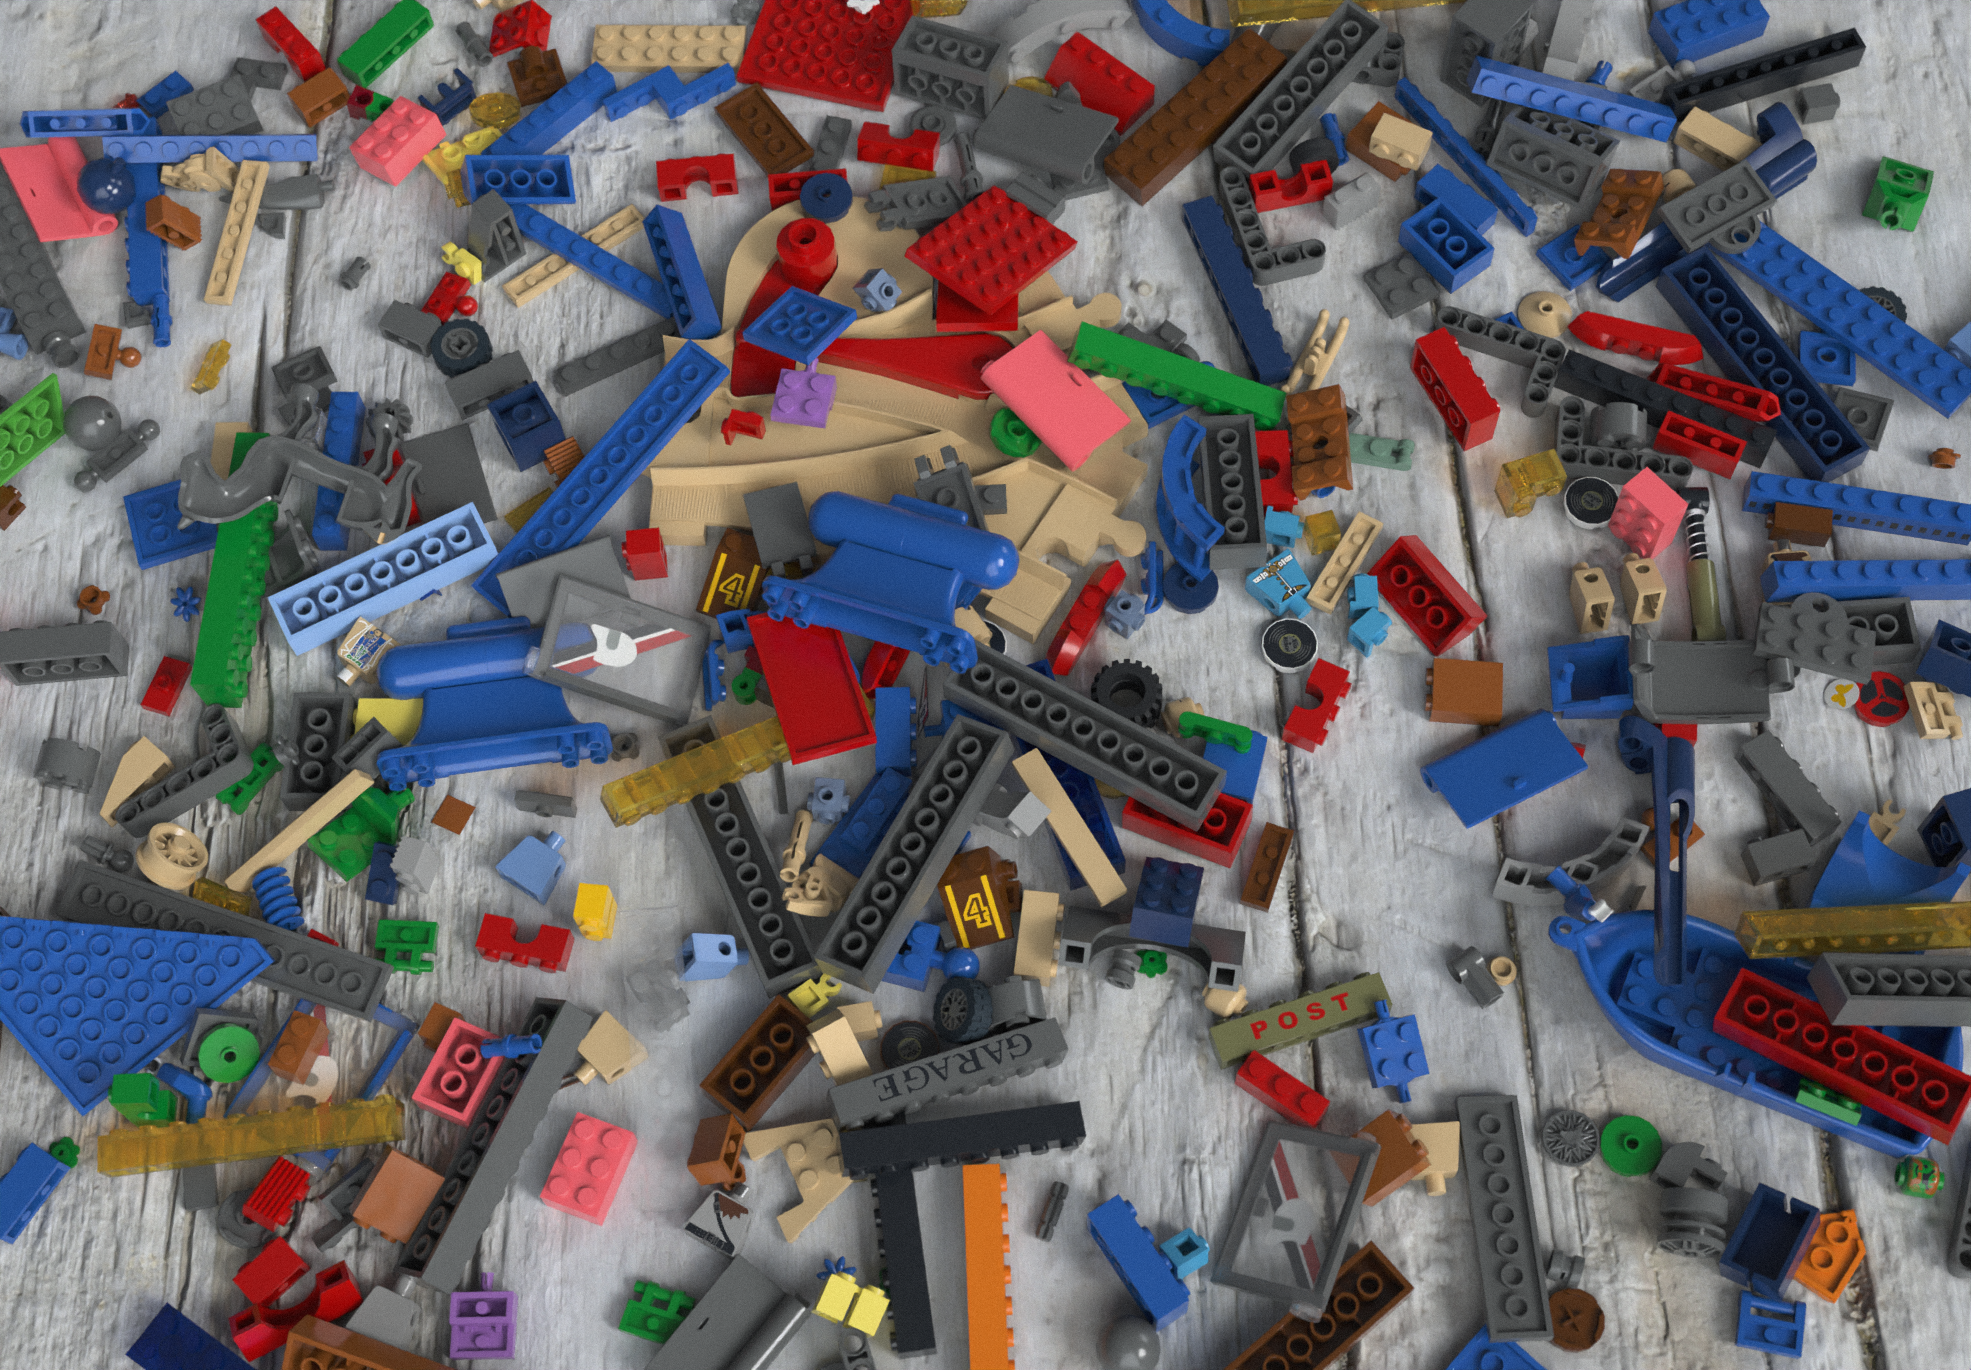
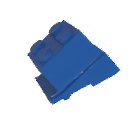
[1547,635,1634,719]

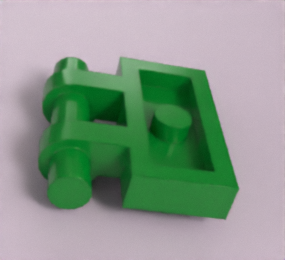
[374,919,439,975]
[1795,1078,1862,1126]
[618,1280,696,1345]

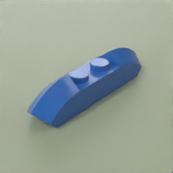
[20,108,150,138]

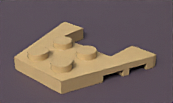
[744,1118,854,1243]

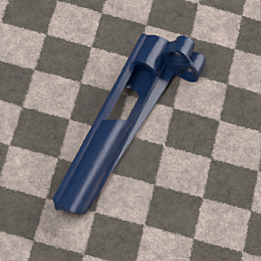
[1596,102,1817,302]
[1618,716,1695,986]

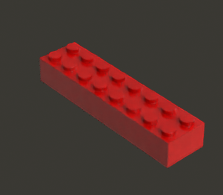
[1713,968,1971,1145]

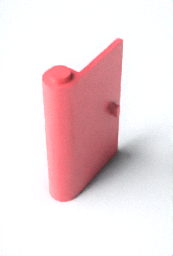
[0,137,118,242]
[981,330,1131,472]

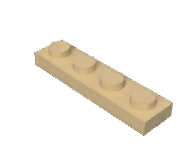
[1306,511,1384,615]

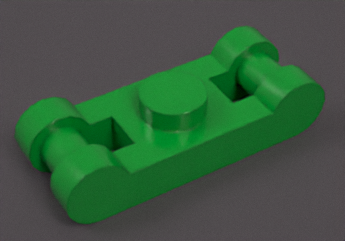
[1178,711,1253,754]
[216,742,284,815]

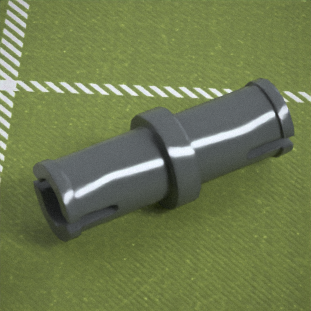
[456,21,493,66]

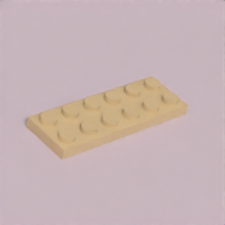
[591,25,747,73]

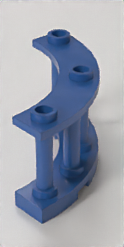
[1156,414,1225,583]

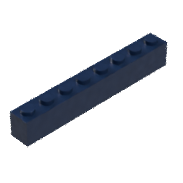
[1182,195,1293,386]

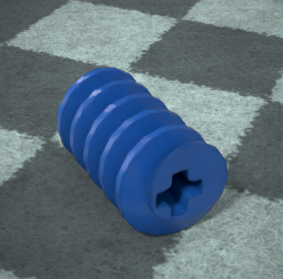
[252,867,305,931]

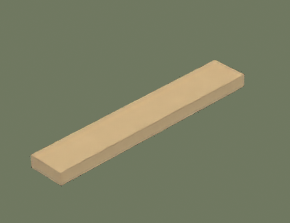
[204,160,270,306]
[502,204,645,308]
[1012,748,1127,907]
[225,769,374,893]

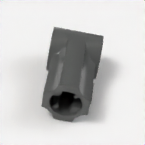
[1446,946,1504,1009]

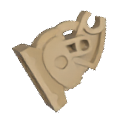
[160,147,240,192]
[781,854,859,917]

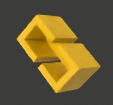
[573,883,617,941]

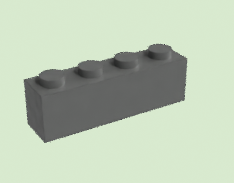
[1734,730,1841,847]

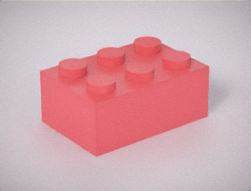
[349,96,446,187]
[1608,467,1688,559]
[412,1017,505,1129]
[540,1112,638,1226]

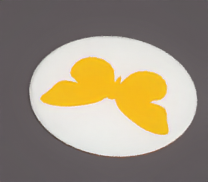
[1824,679,1860,710]

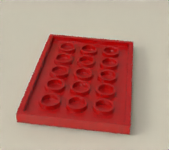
[904,185,1078,316]

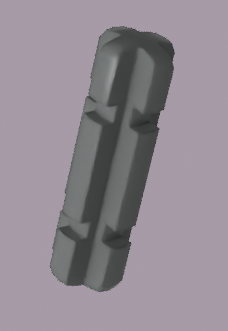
[1035,1181,1069,1242]

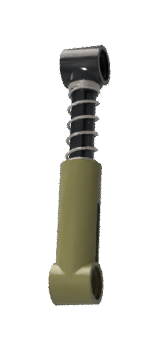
[1676,487,1726,641]

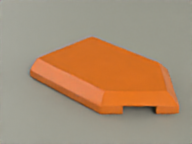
[1793,1209,1866,1304]

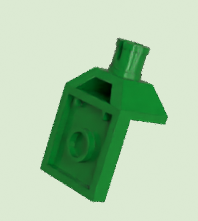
[1862,156,1934,232]
[307,787,415,882]

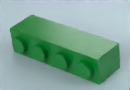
[337,0,434,88]

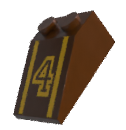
[696,528,773,619]
[937,846,1015,950]

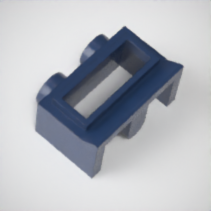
[418,68,477,126]

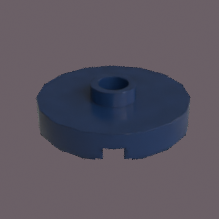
[800,173,853,224]
[1163,563,1219,614]

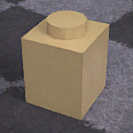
[836,1001,883,1042]

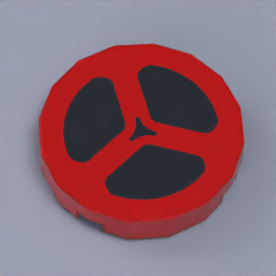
[1852,671,1910,727]

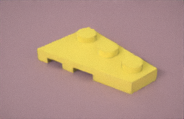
[422,126,503,186]

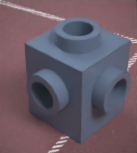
[853,268,902,312]
[1104,590,1146,640]
[807,777,850,825]

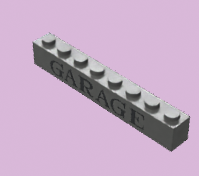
[826,1017,1069,1133]

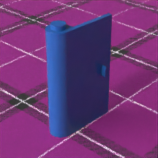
[1420,708,1588,829]

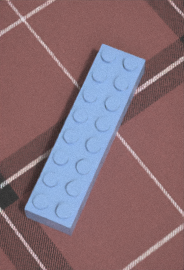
[267,502,498,656]

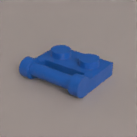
[1734,1289,1806,1359]

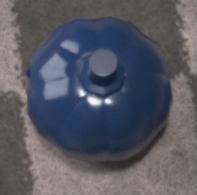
[77,157,136,214]

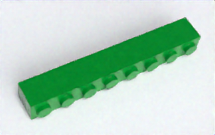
[1067,321,1286,431]

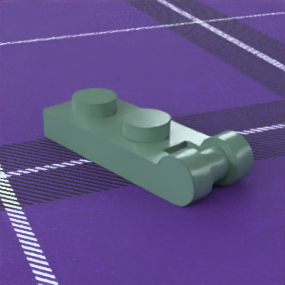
[1349,433,1415,471]

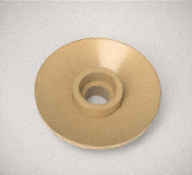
[1518,291,1572,338]

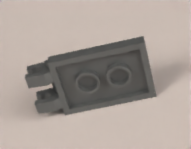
[864,176,968,232]
[914,445,989,531]
[743,482,817,579]

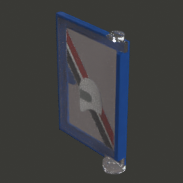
[223,999,420,1181]

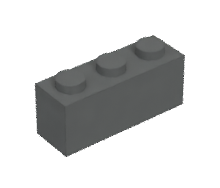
[445,350,533,420]

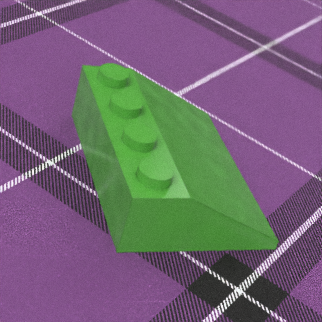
[0,373,65,487]

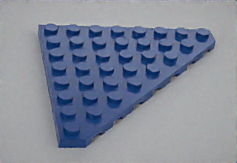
[0,916,275,1117]

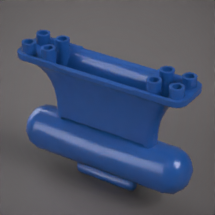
[762,491,1020,674]
[376,616,613,791]

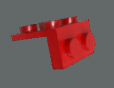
[489,0,552,57]

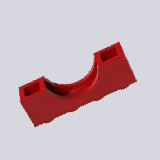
[228,1260,364,1362]

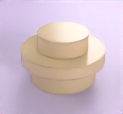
[1486,956,1517,986]

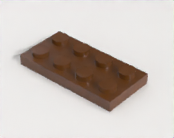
[714,83,814,177]

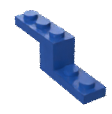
[602,63,736,122]

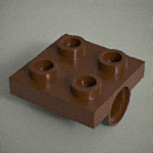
[507,46,568,107]

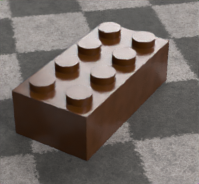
[699,994,816,1132]

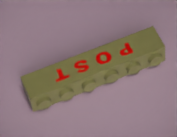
[1208,972,1393,1070]

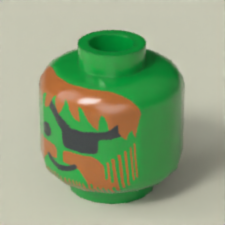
[1894,1155,1945,1199]

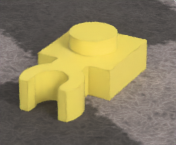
[442,242,482,285]
[786,973,842,1018]

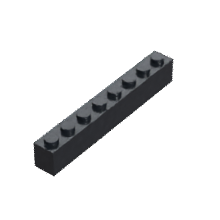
[1660,27,1866,123]
[1554,349,1777,468]
[836,1101,1086,1180]
[863,1112,937,1360]

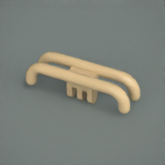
[1280,309,1350,398]

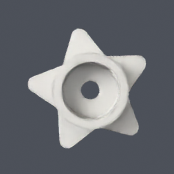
[847,0,880,14]

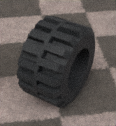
[1091,659,1163,729]

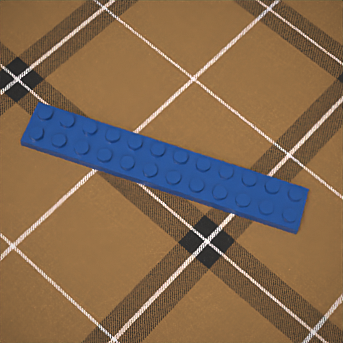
[1705,221,1971,419]
[471,339,731,618]

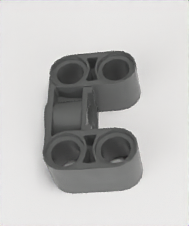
[1351,32,1405,87]

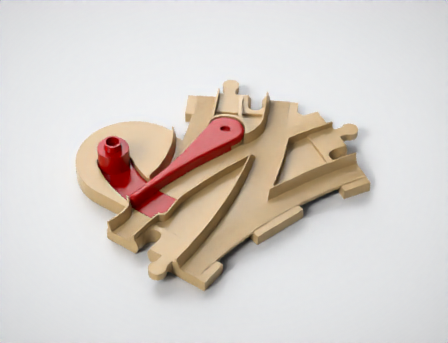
[641,195,1148,644]

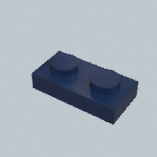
[365,841,400,905]

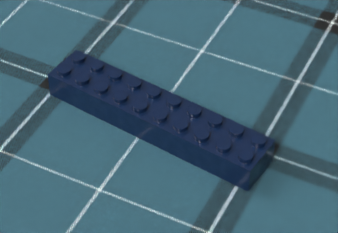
[1656,246,1870,483]

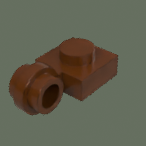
[1001,859,1022,913]

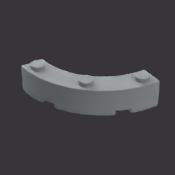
[989,0,1133,64]
[1537,0,1594,81]
[913,746,1051,839]
[1492,816,1649,906]

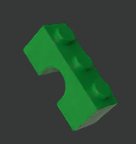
[108,1073,178,1129]

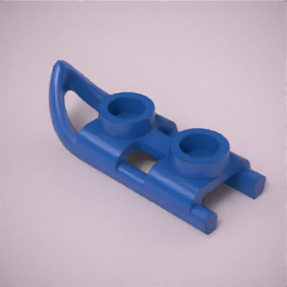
[1141,541,1164,615]
[702,639,726,711]

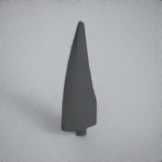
[219,174,335,210]

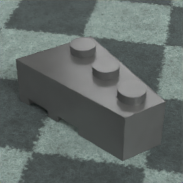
[467,189,527,283]

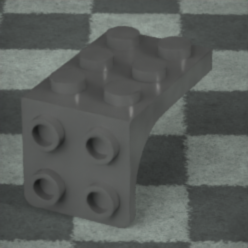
[261,509,320,599]

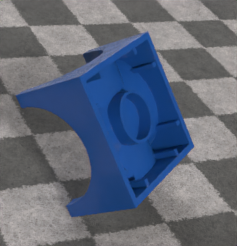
[1792,810,1971,955]

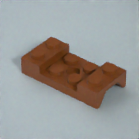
[1574,169,1664,259]
[1286,384,1354,501]

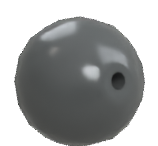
[63,395,122,451]
[1096,1314,1161,1370]

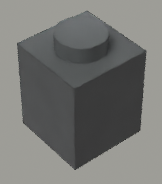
[1795,83,1840,125]

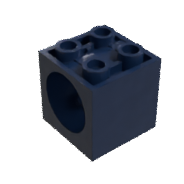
[487,380,566,472]

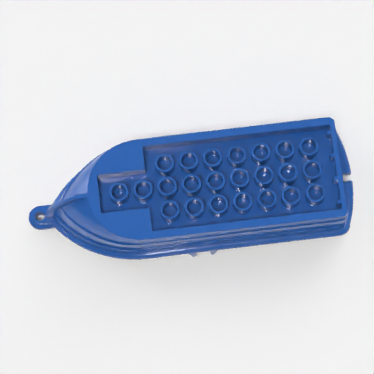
[1548,909,1964,1159]

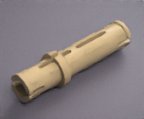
[780,810,813,882]

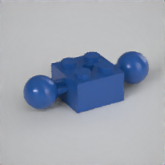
[830,920,980,992]

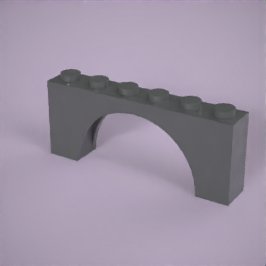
[1058,906,1246,992]

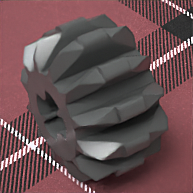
[366,397,413,441]

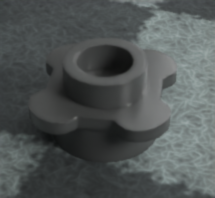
[611,733,640,762]
[272,735,299,765]

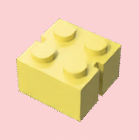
[811,1271,889,1338]

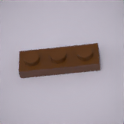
[1240,822,1294,913]

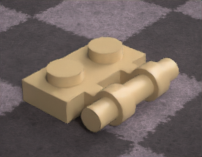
[1904,682,1963,740]

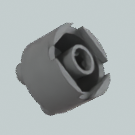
[1590,402,1647,451]
[33,738,101,794]
[986,975,1047,1035]

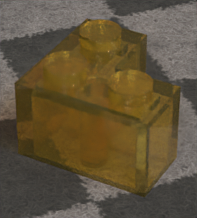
[1494,449,1567,518]

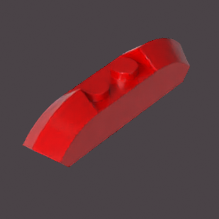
[1567,311,1704,365]
[1647,363,1781,422]
[1042,559,1127,676]
[861,641,910,699]

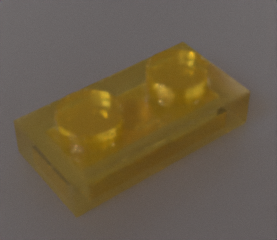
[191,339,232,395]
[192,877,252,917]

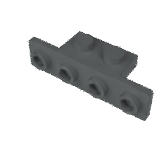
[312,1157,375,1252]

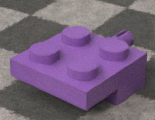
[770,358,837,429]
[449,1272,518,1360]

